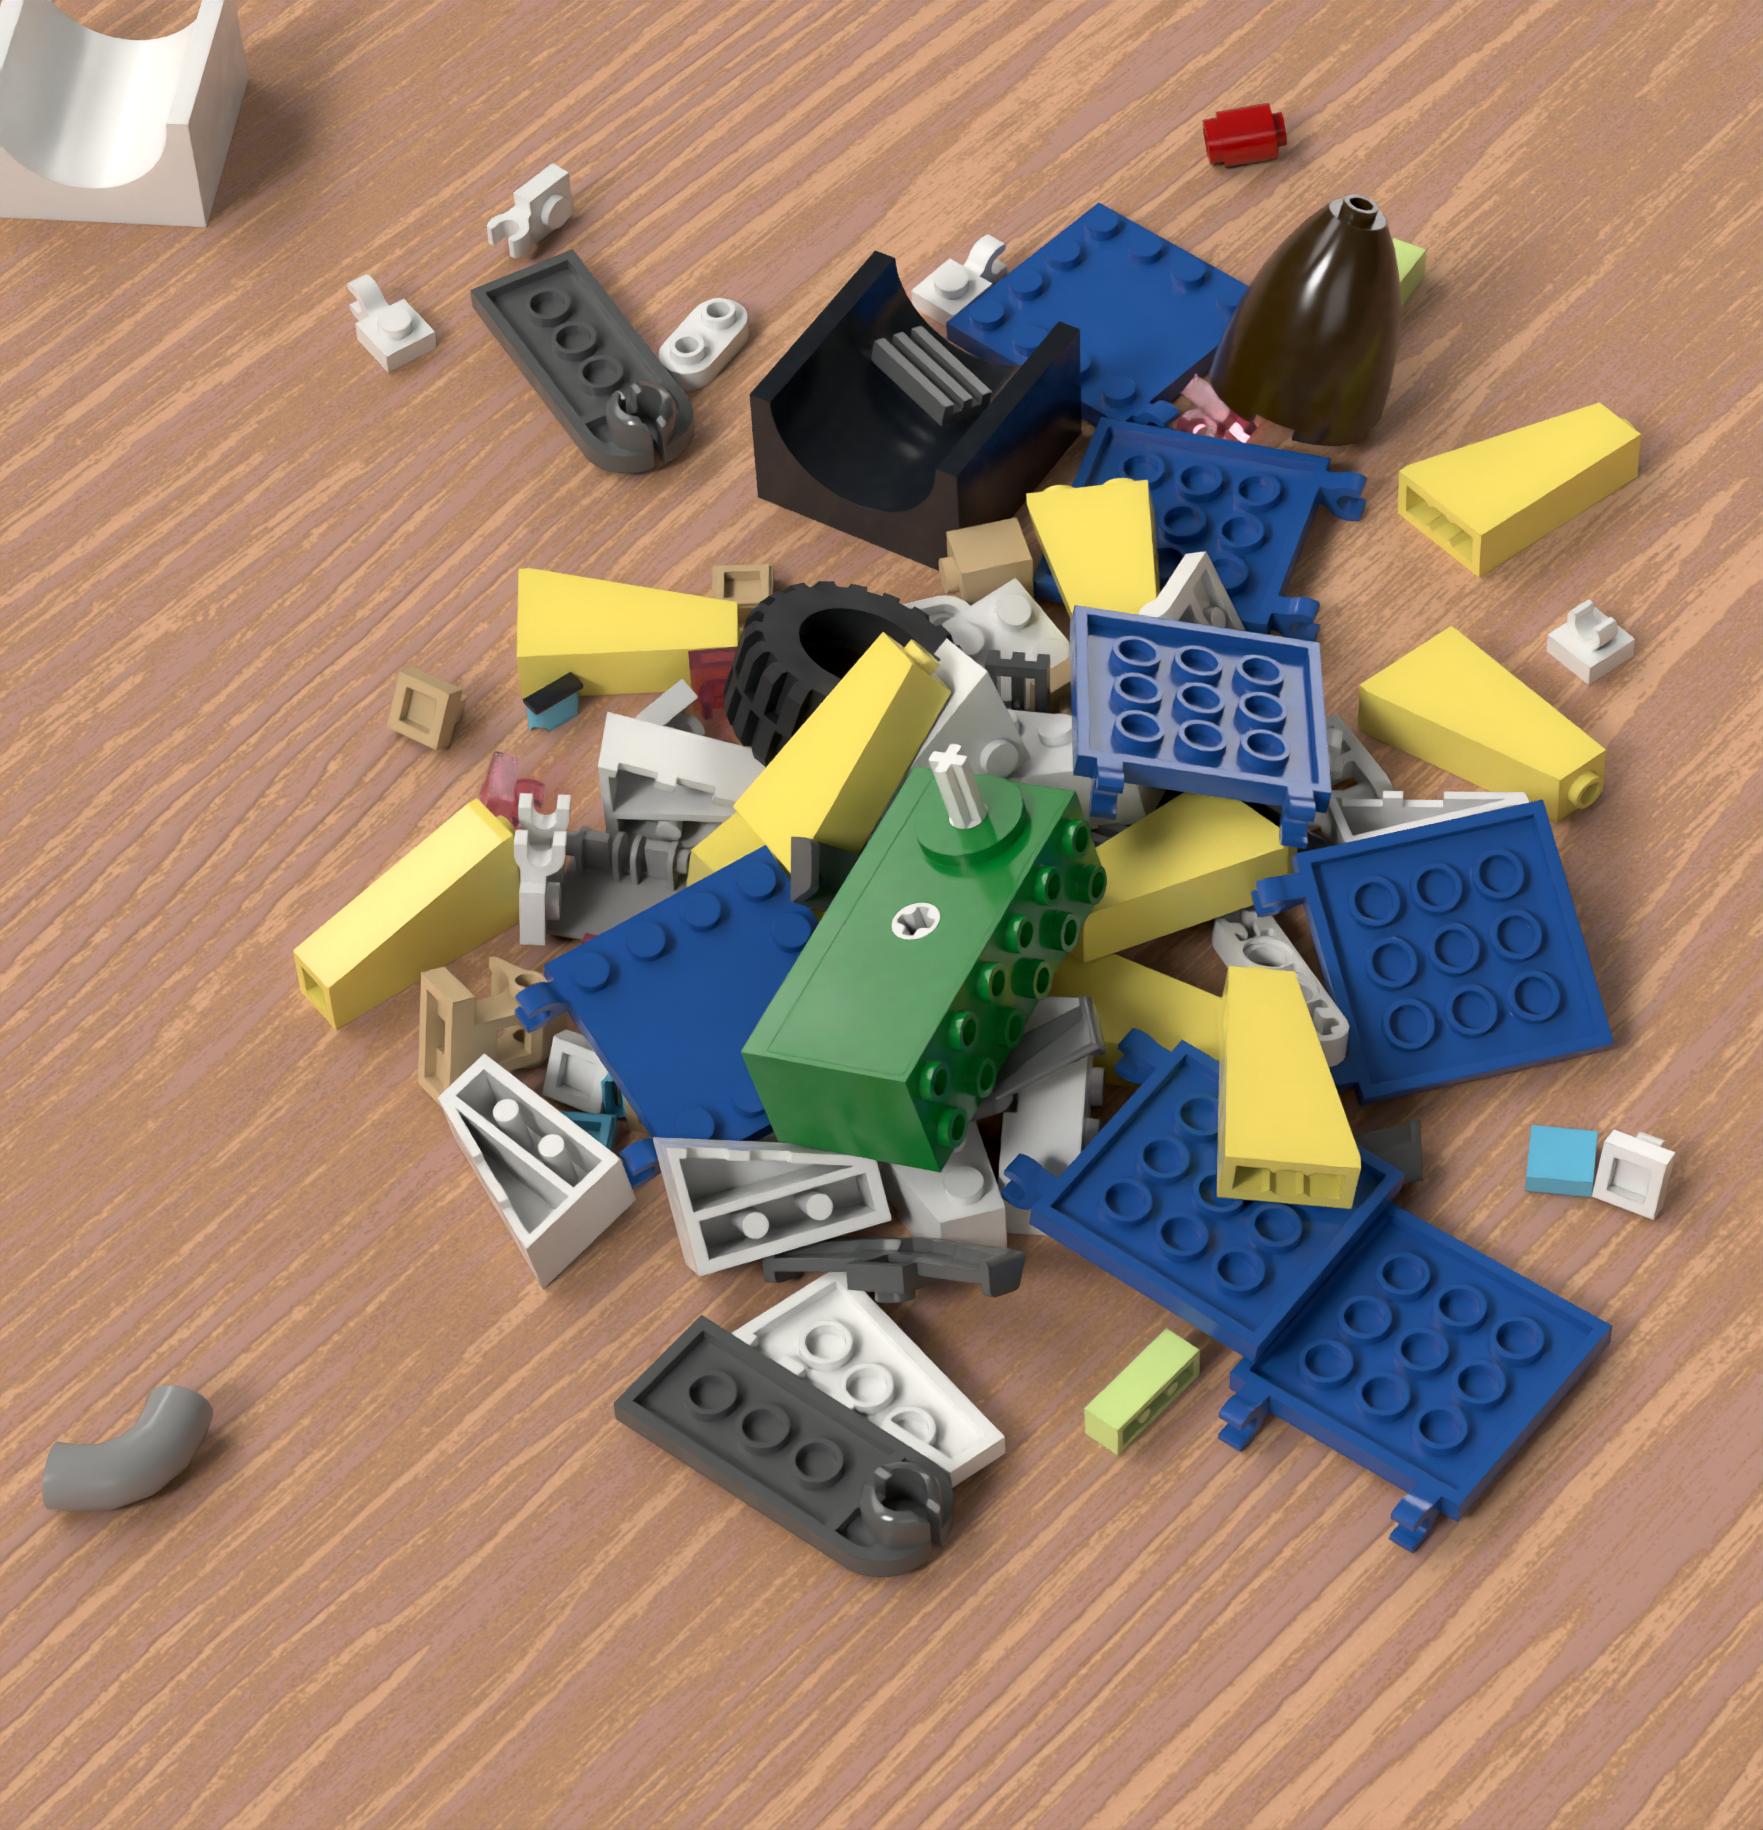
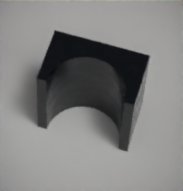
[749,250,1082,571]

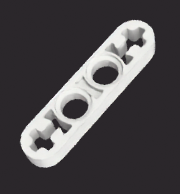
[1211,905,1350,1067]

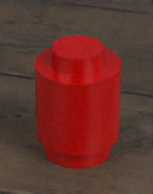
[1202,102,1287,168]

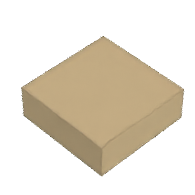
[712,564,774,623]

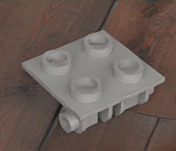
[547,826,691,941]

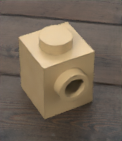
[939,517,1034,606]

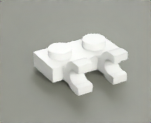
[514,793,571,945]

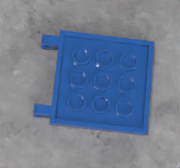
[946,203,1248,430]
[1033,417,1367,642]
[1070,605,1332,849]
[1251,800,1614,1106]
[514,845,819,1189]
[1001,1028,1405,1363]
[1218,1202,1612,1553]

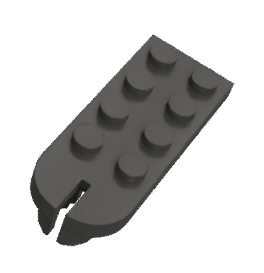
[470,249,694,473]
[614,1315,954,1577]

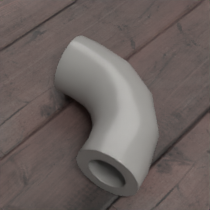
[42,1385,213,1512]

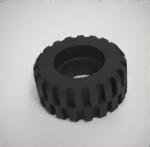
[723,581,963,767]

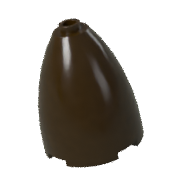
[1209,194,1401,446]

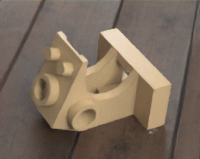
[418,956,567,1106]

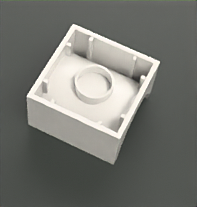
[0,0,248,227]

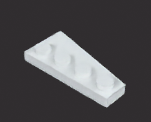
[731,1272,1006,1488]

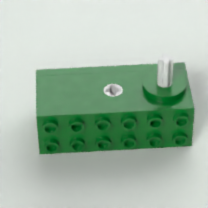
[741,744,1107,1173]

